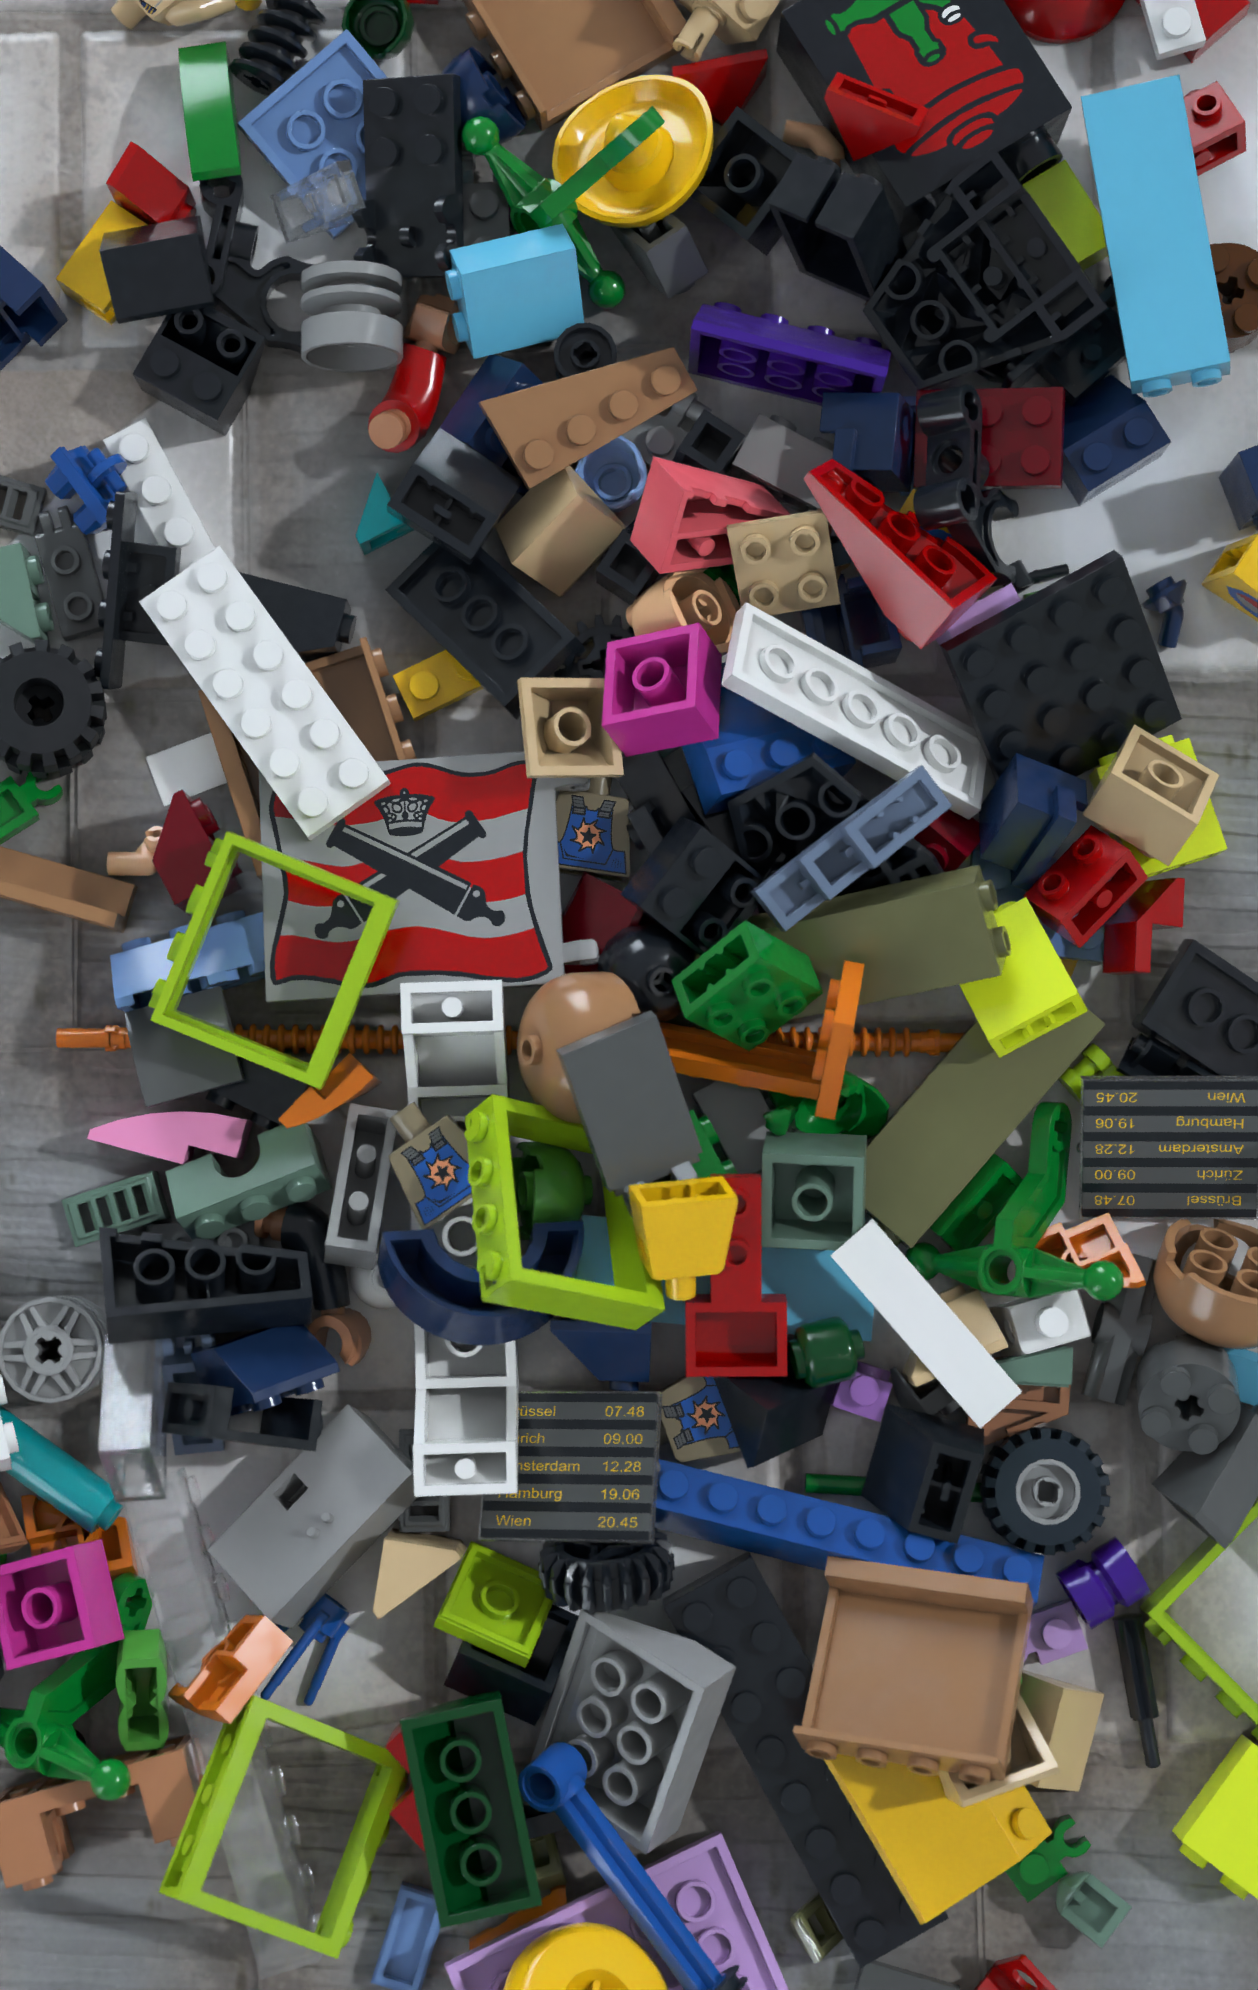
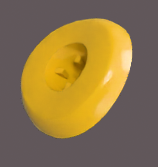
[552,75,714,228]
[504,1922,669,1990]

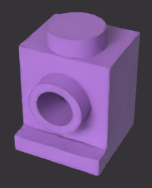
[830,1360,893,1422]

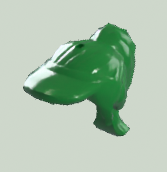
[763,1070,890,1139]

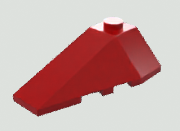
[804,458,997,649]

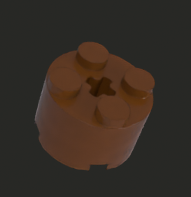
[1210,243,1258,353]

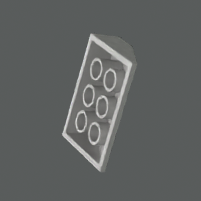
[530,1609,736,1854]

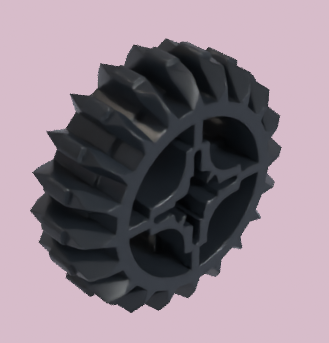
[538,1527,675,1614]

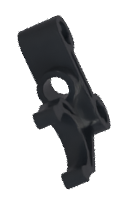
[200,175,314,354]
[913,384,1019,587]

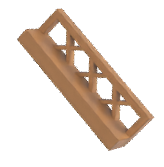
[0,846,138,933]

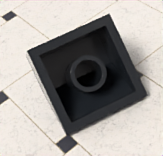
[444,1604,579,1726]

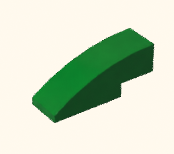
[178,41,242,182]

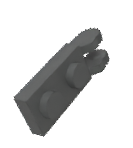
[462,145,510,246]

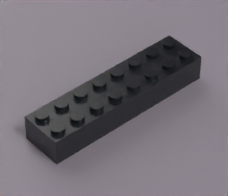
[662,1551,949,1968]

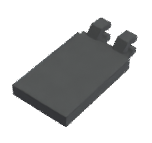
[556,1010,702,1218]

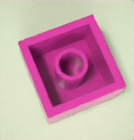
[602,623,722,757]
[0,1539,125,1670]

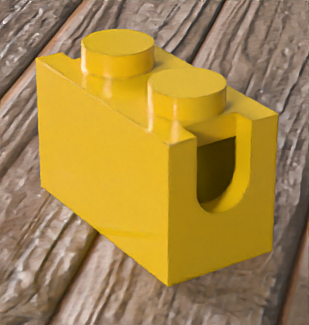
[56,200,147,325]

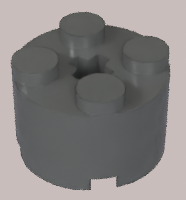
[1136,1334,1241,1455]

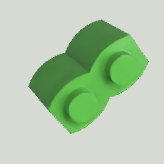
[116,1629,169,1752]

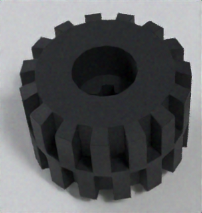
[0,640,107,779]

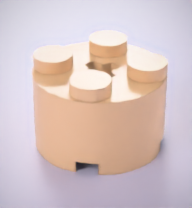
[626,568,740,656]

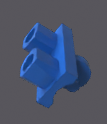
[45,446,127,535]

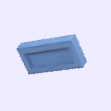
[370,1881,440,1990]

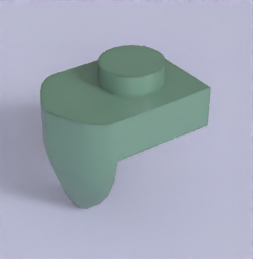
[1055,1871,1132,1949]

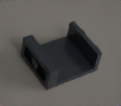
[161,1382,323,1451]

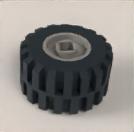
[979,1427,1111,1555]

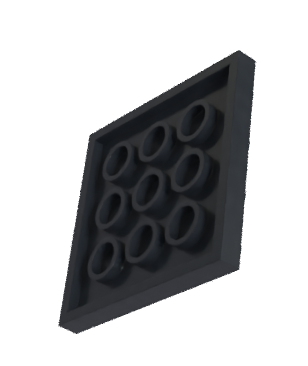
[940,550,1182,782]

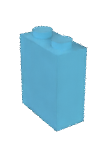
[445,223,584,359]

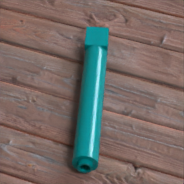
[0,1405,123,1534]

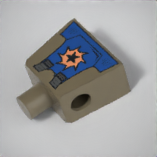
[556,777,630,883]
[388,1102,472,1230]
[654,1375,741,1463]

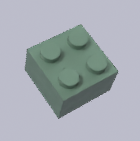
[761,1131,867,1251]

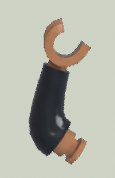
[254,1201,371,1367]

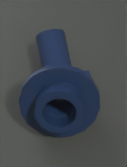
[1142,576,1187,648]

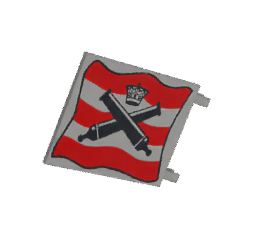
[259,751,599,1003]

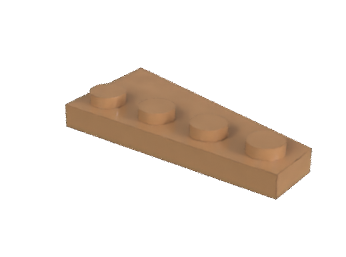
[478,347,698,490]

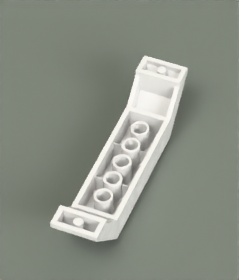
[400,980,519,1497]

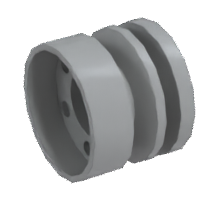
[301,260,403,373]
[0,1295,118,1403]

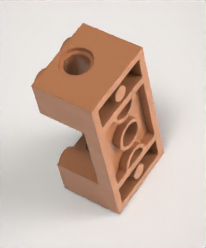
[0,1731,207,1891]

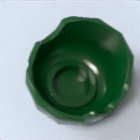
[341,0,415,61]

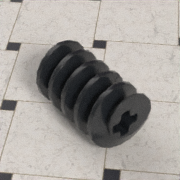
[229,0,326,96]

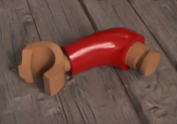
[368,294,462,453]

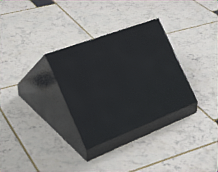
[99,215,215,324]
[714,1351,836,1468]

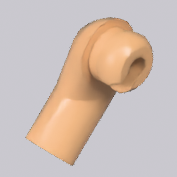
[783,119,845,167]
[107,826,163,876]

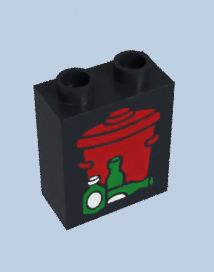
[776,0,1072,237]

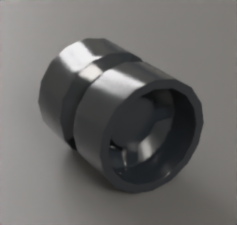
[554,323,617,380]

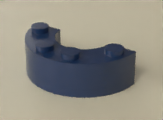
[377,1221,584,1345]

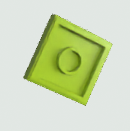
[433,1541,553,1668]

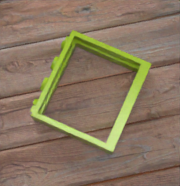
[148,831,400,1089]
[464,1094,665,1330]
[1139,1497,1258,1740]
[158,1695,408,1959]

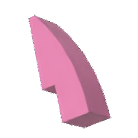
[87,1111,253,1164]

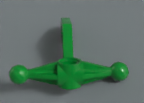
[462,106,665,308]
[905,1101,1124,1301]
[0,1572,154,1801]

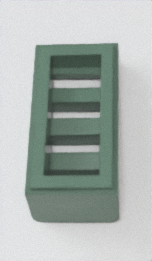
[61,1171,171,1247]
[995,1345,1073,1387]

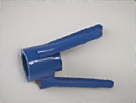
[260,1593,350,1706]

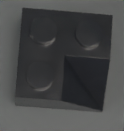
[691,106,797,256]

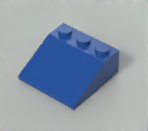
[681,662,856,815]

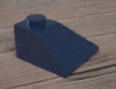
[550,1317,652,1391]

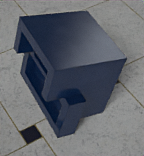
[0,245,68,371]
[819,392,916,492]
[800,574,902,669]
[979,753,1088,891]

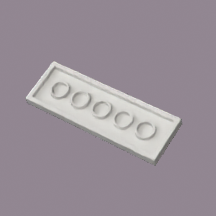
[139,545,391,841]
[721,602,987,820]

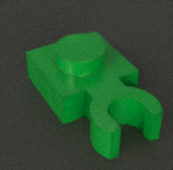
[0,772,63,845]
[1005,1814,1091,1903]

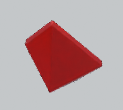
[671,49,768,126]
[824,72,929,161]

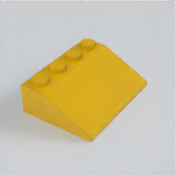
[824,1754,1052,1924]

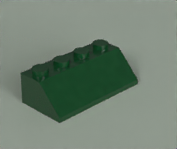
[400,1690,542,1929]

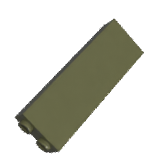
[693,865,1011,1020]
[865,1008,1105,1248]

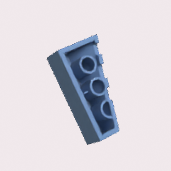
[110,910,265,1012]

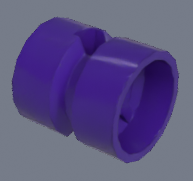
[1055,1537,1150,1630]

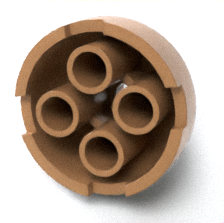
[517,972,640,1124]
[1153,1217,1258,1349]

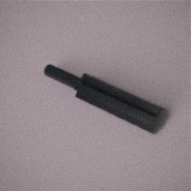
[1112,1613,1161,1768]

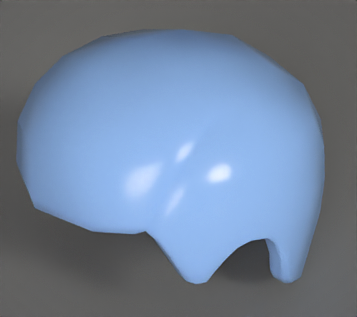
[575,435,647,512]

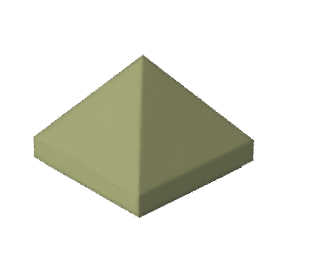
[790,1892,843,1964]

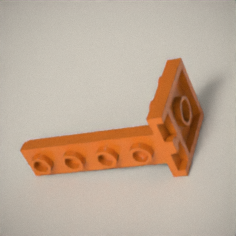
[659,960,865,1120]

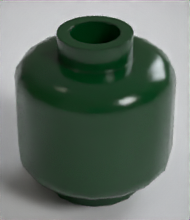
[787,1317,865,1388]

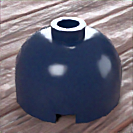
[441,47,527,145]

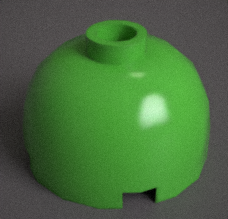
[512,1142,593,1240]

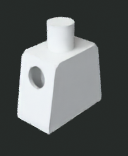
[989,1290,1091,1356]

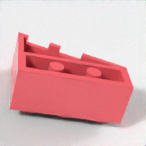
[630,456,790,574]

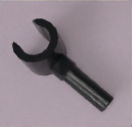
[1002,560,1069,594]

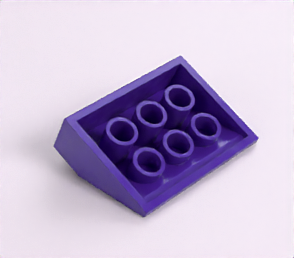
[688,302,891,406]

